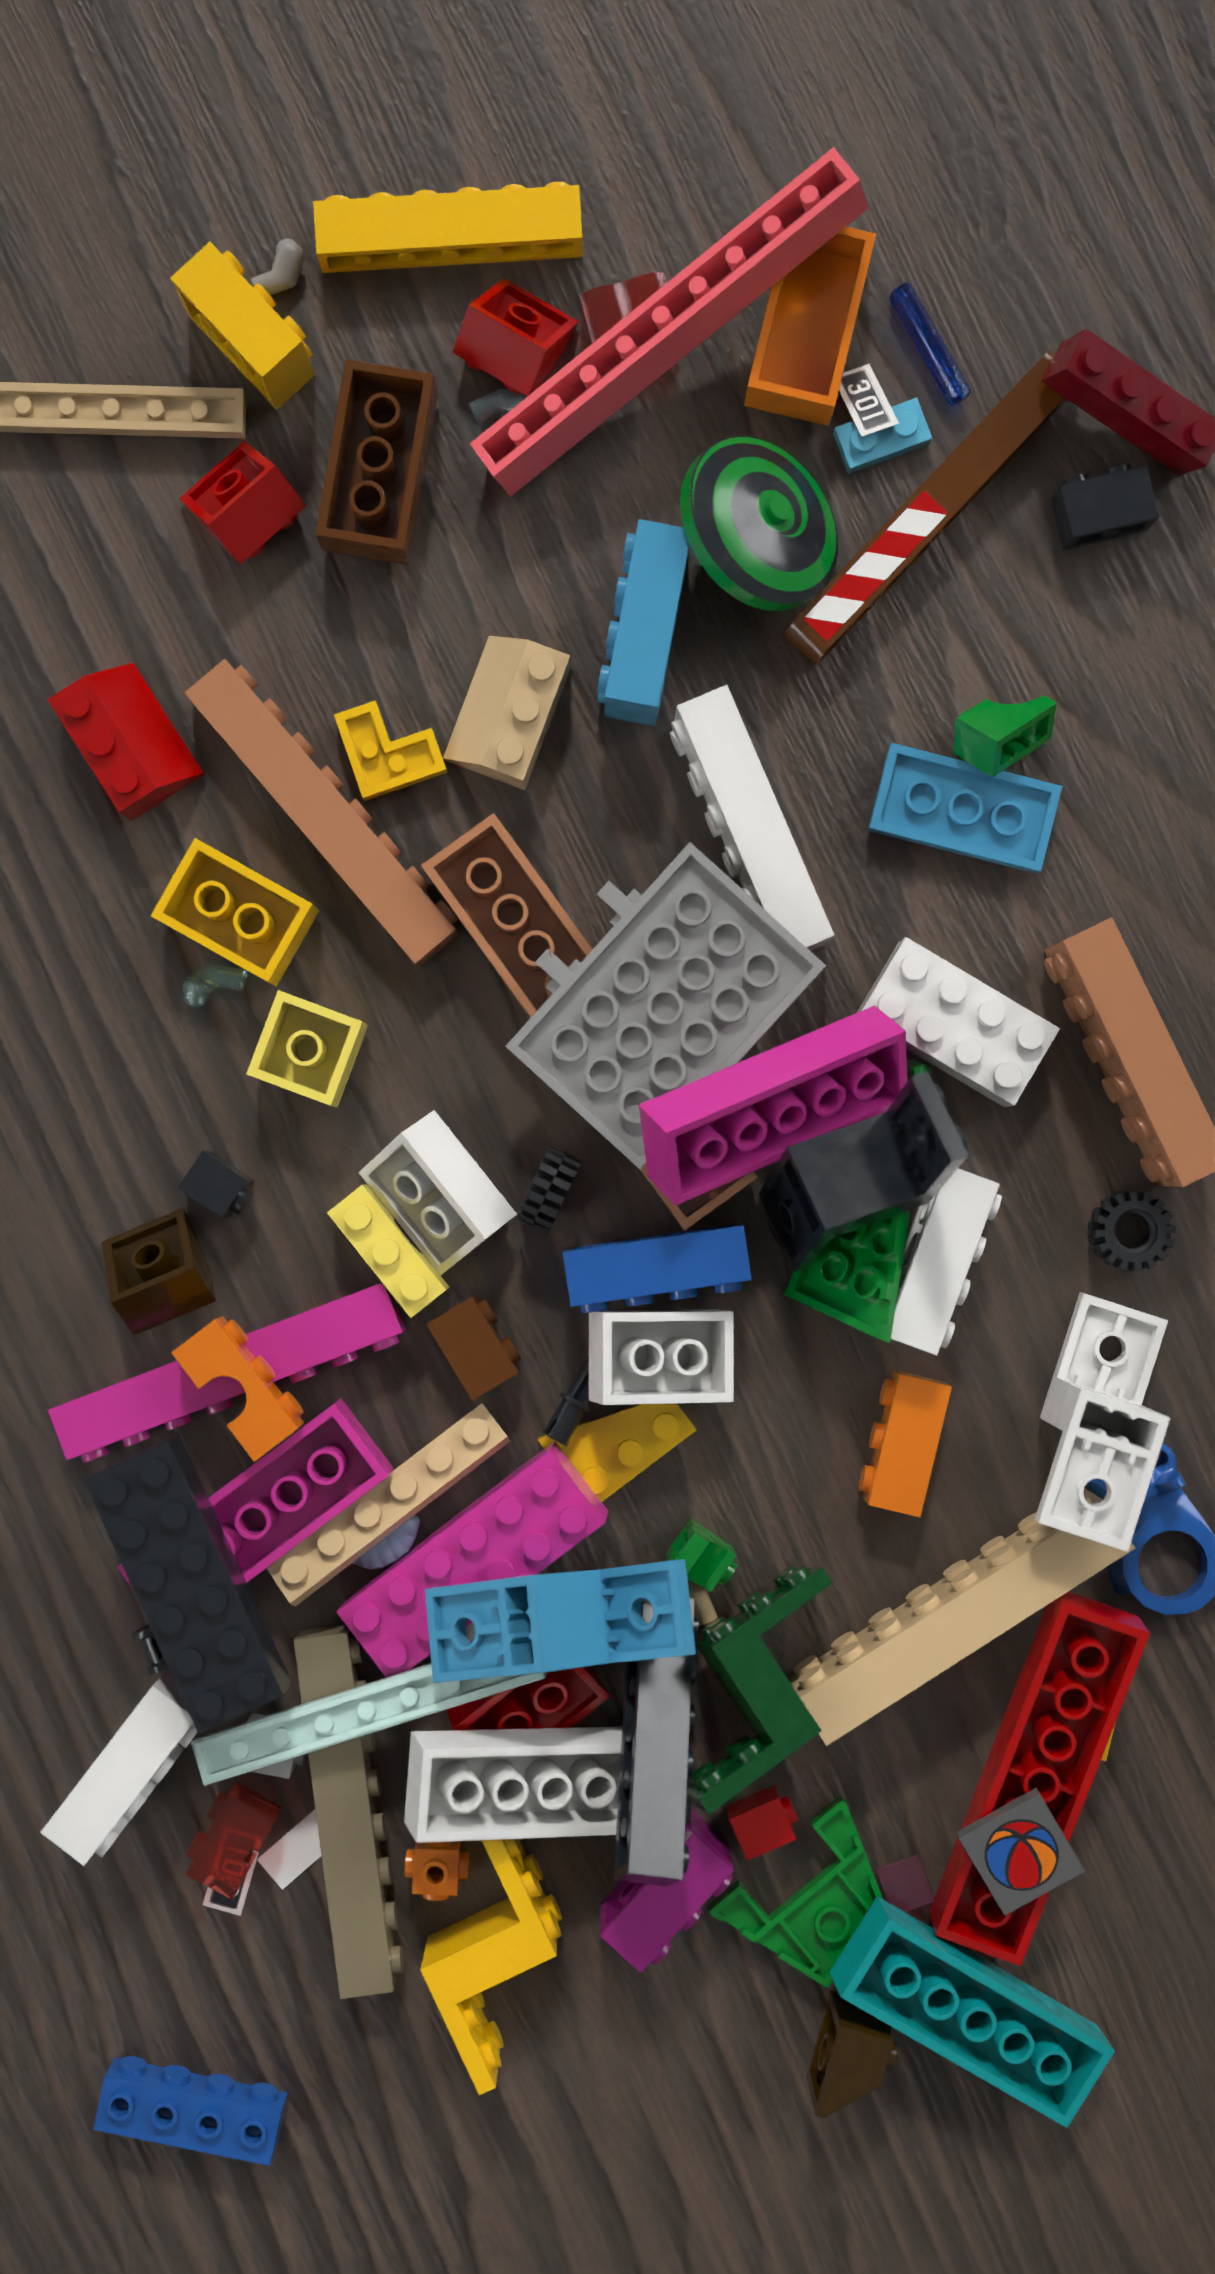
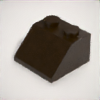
[102,1208,216,1335]
[807,1990,897,2118]

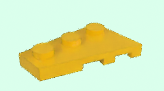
[538,1403,696,1502]

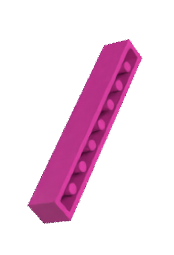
[48,1282,406,1463]

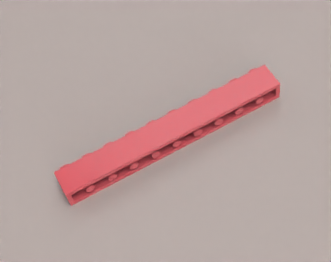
[470,147,868,497]

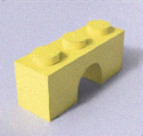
[327,1184,450,1318]

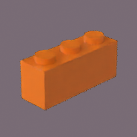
[858,1370,952,1518]

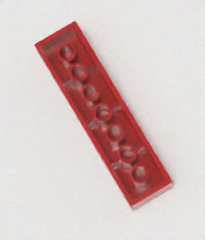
[929,1591,1150,1966]

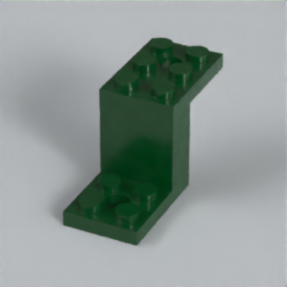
[686,1565,833,1814]

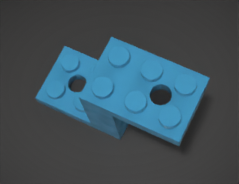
[425,1559,696,1683]

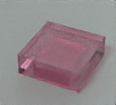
[876,1855,935,1912]

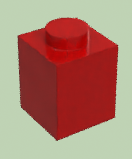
[726,1785,799,1861]

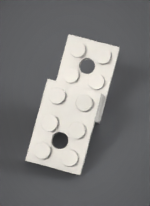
[1035,1292,1170,1552]

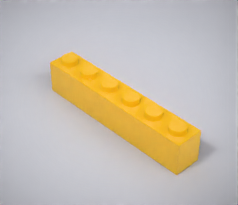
[313,182,583,273]

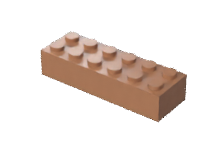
[1044,917,1215,1187]

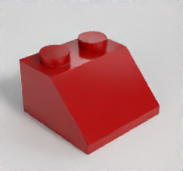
[452,278,579,396]
[179,441,306,565]

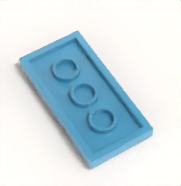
[867,743,1062,874]

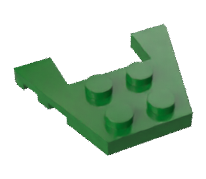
[708,1795,884,1988]

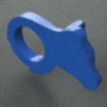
[1085,1443,1215,1615]

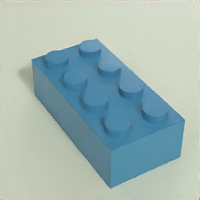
[597,519,690,727]

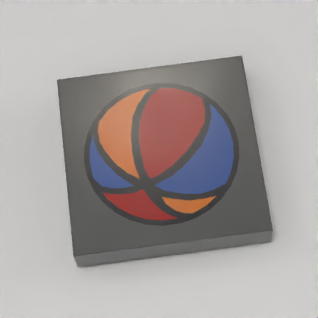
[957,1788,1085,1915]

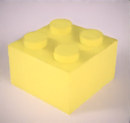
[246,990,368,1108]

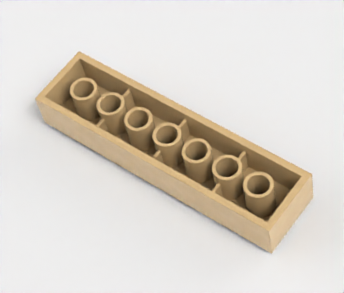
[789,1488,1135,1746]

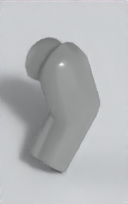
[251,238,304,296]

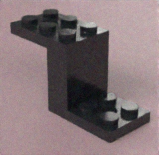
[759,1071,969,1272]

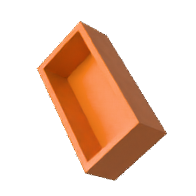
[744,227,876,426]

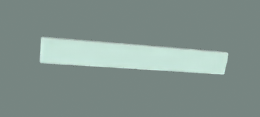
[191,1663,547,1786]

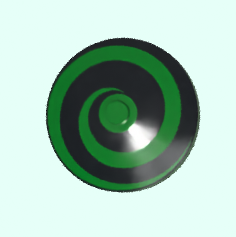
[680,435,838,611]

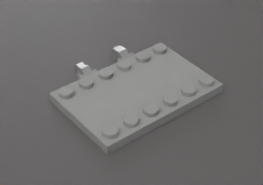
[505,842,826,1169]

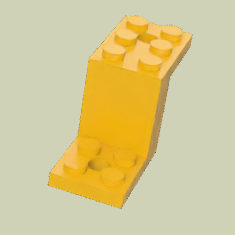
[420,1838,562,2095]

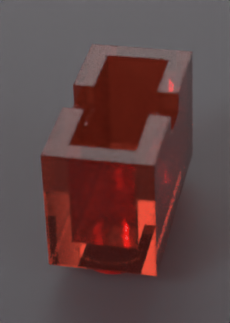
[185,1782,282,1900]

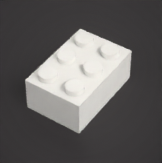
[589,1309,734,1405]

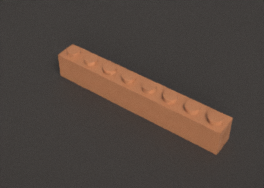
[184,659,459,968]

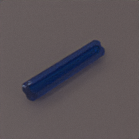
[889,282,971,406]

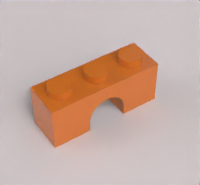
[171,1316,304,1462]

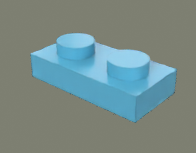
[833,398,932,474]

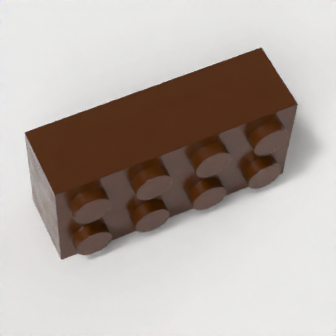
[316,359,438,565]

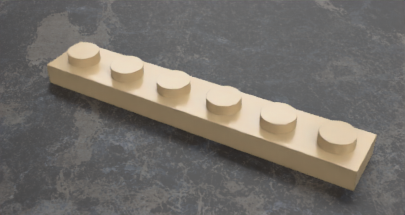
[0,382,247,439]
[266,1403,510,1607]

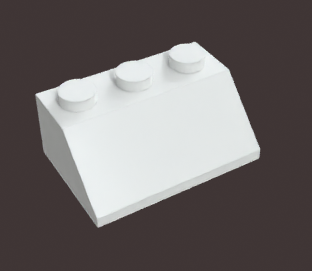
[359,1110,517,1276]

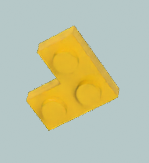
[334,700,447,801]

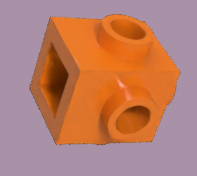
[405,1841,470,1901]

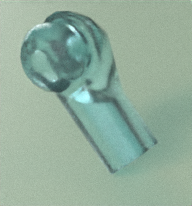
[181,964,247,1007]

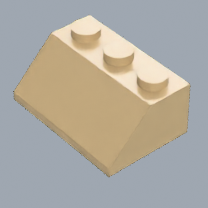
[443,636,571,790]

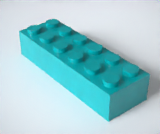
[830,1896,1115,2128]

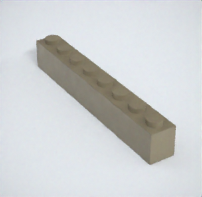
[294,1624,404,1999]

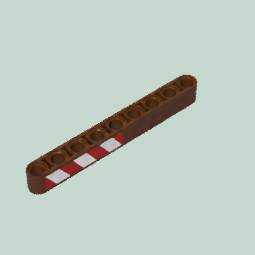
[783,350,1067,666]

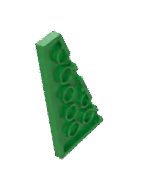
[784,1059,932,1343]

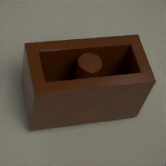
[426,1294,522,1401]

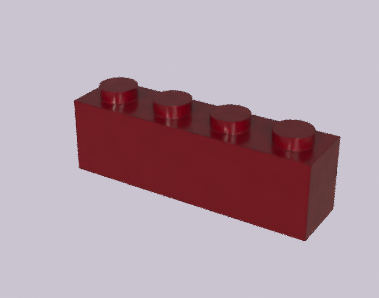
[1041,328,1215,476]

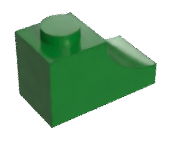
[953,695,1057,777]
[665,1517,737,1592]

